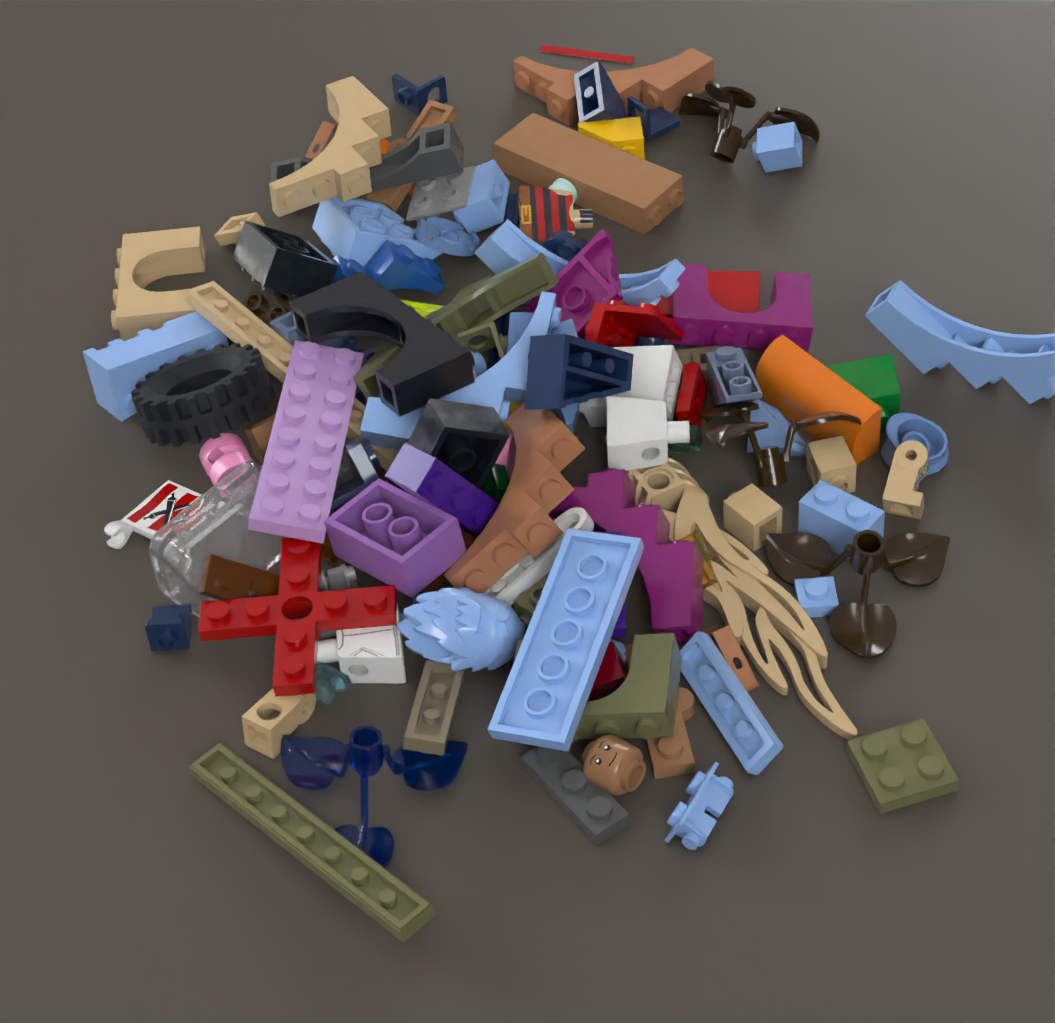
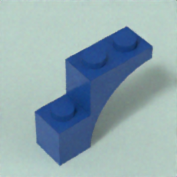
[331,240,445,295]

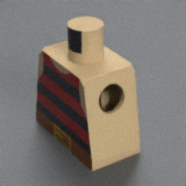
[518,186,593,246]

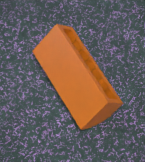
[755,334,882,465]

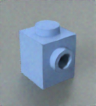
[752,122,803,173]

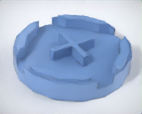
[414,217,480,256]

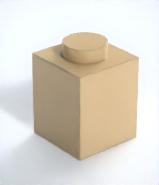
[723,483,782,552]

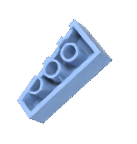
[82,311,229,422]

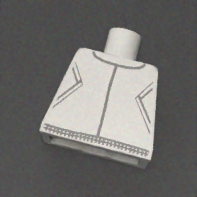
[317,603,406,684]

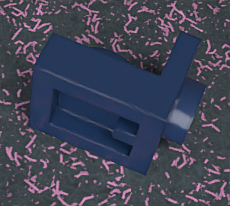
[145,604,193,651]

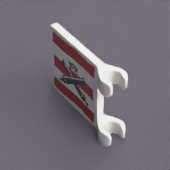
[104,480,225,570]

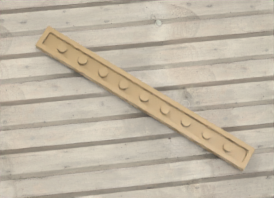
[185,281,400,471]

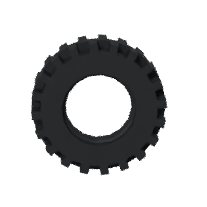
[131,343,275,447]

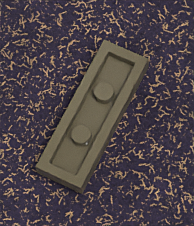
[403,660,465,756]

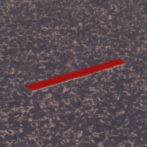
[539,45,635,64]

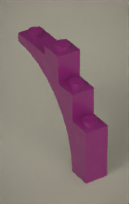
[548,469,705,645]

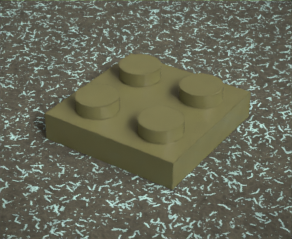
[846,718,959,814]

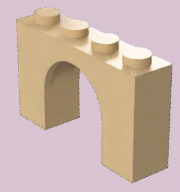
[111,226,206,341]

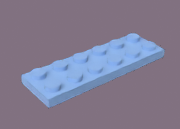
[487,528,644,752]

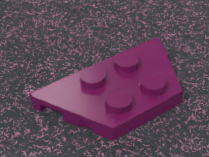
[520,229,623,339]

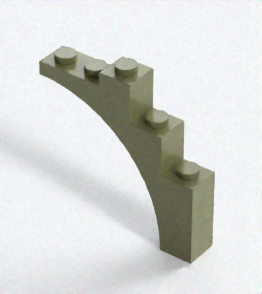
[353,252,559,400]

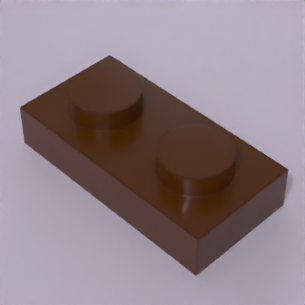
[198,554,280,600]

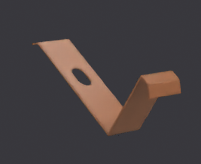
[305,121,338,159]
[702,625,760,692]

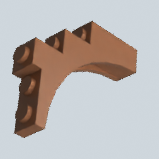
[513,48,714,126]
[443,402,585,593]

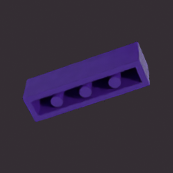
[385,442,499,538]

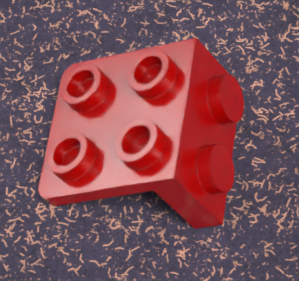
[584,300,684,347]

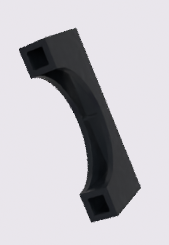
[289,271,475,417]

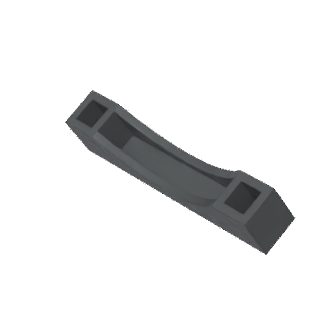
[270,122,464,203]

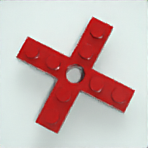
[198,537,397,697]

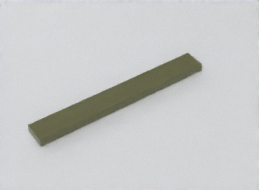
[188,743,436,943]

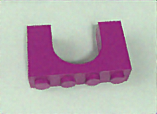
[669,264,813,353]

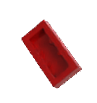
[674,362,708,438]

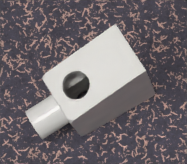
[606,396,690,471]

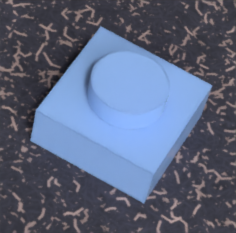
[794,576,839,618]

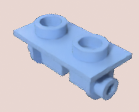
[664,762,734,850]

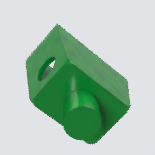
[826,354,901,433]

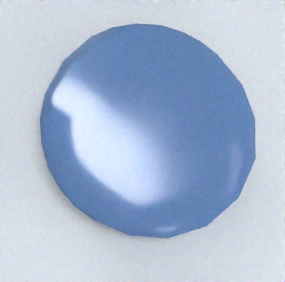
[881,413,949,475]

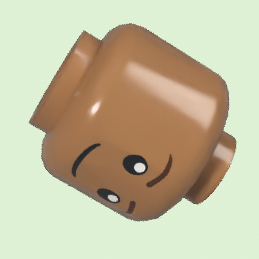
[582,734,646,796]

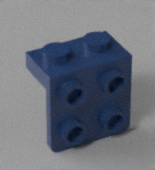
[329,436,381,517]

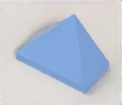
[747,399,807,457]

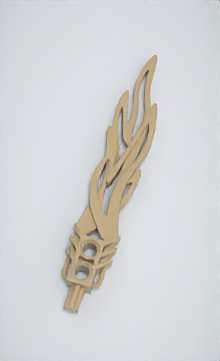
[603,435,858,740]

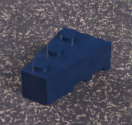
[524,334,634,410]

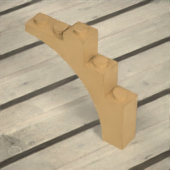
[269,76,391,217]

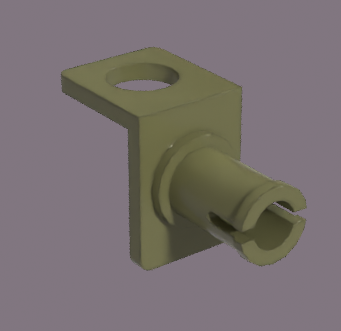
[457,321,508,359]

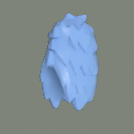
[396,587,525,672]

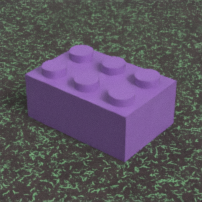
[324,478,466,598]

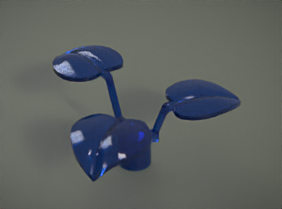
[281,726,468,868]

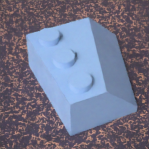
[312,196,443,267]

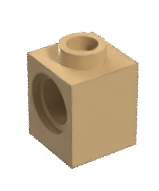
[806,436,857,493]

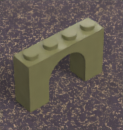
[513,633,682,742]

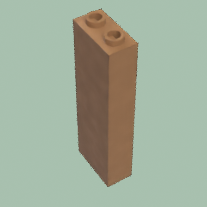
[493,113,685,235]

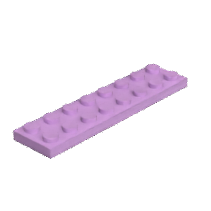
[247,340,364,544]

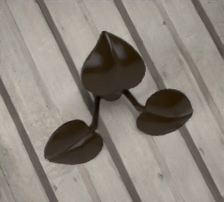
[679,81,820,163]
[698,402,861,487]
[765,530,950,659]

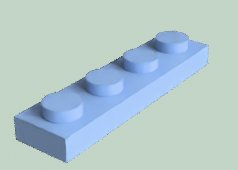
[680,631,784,776]

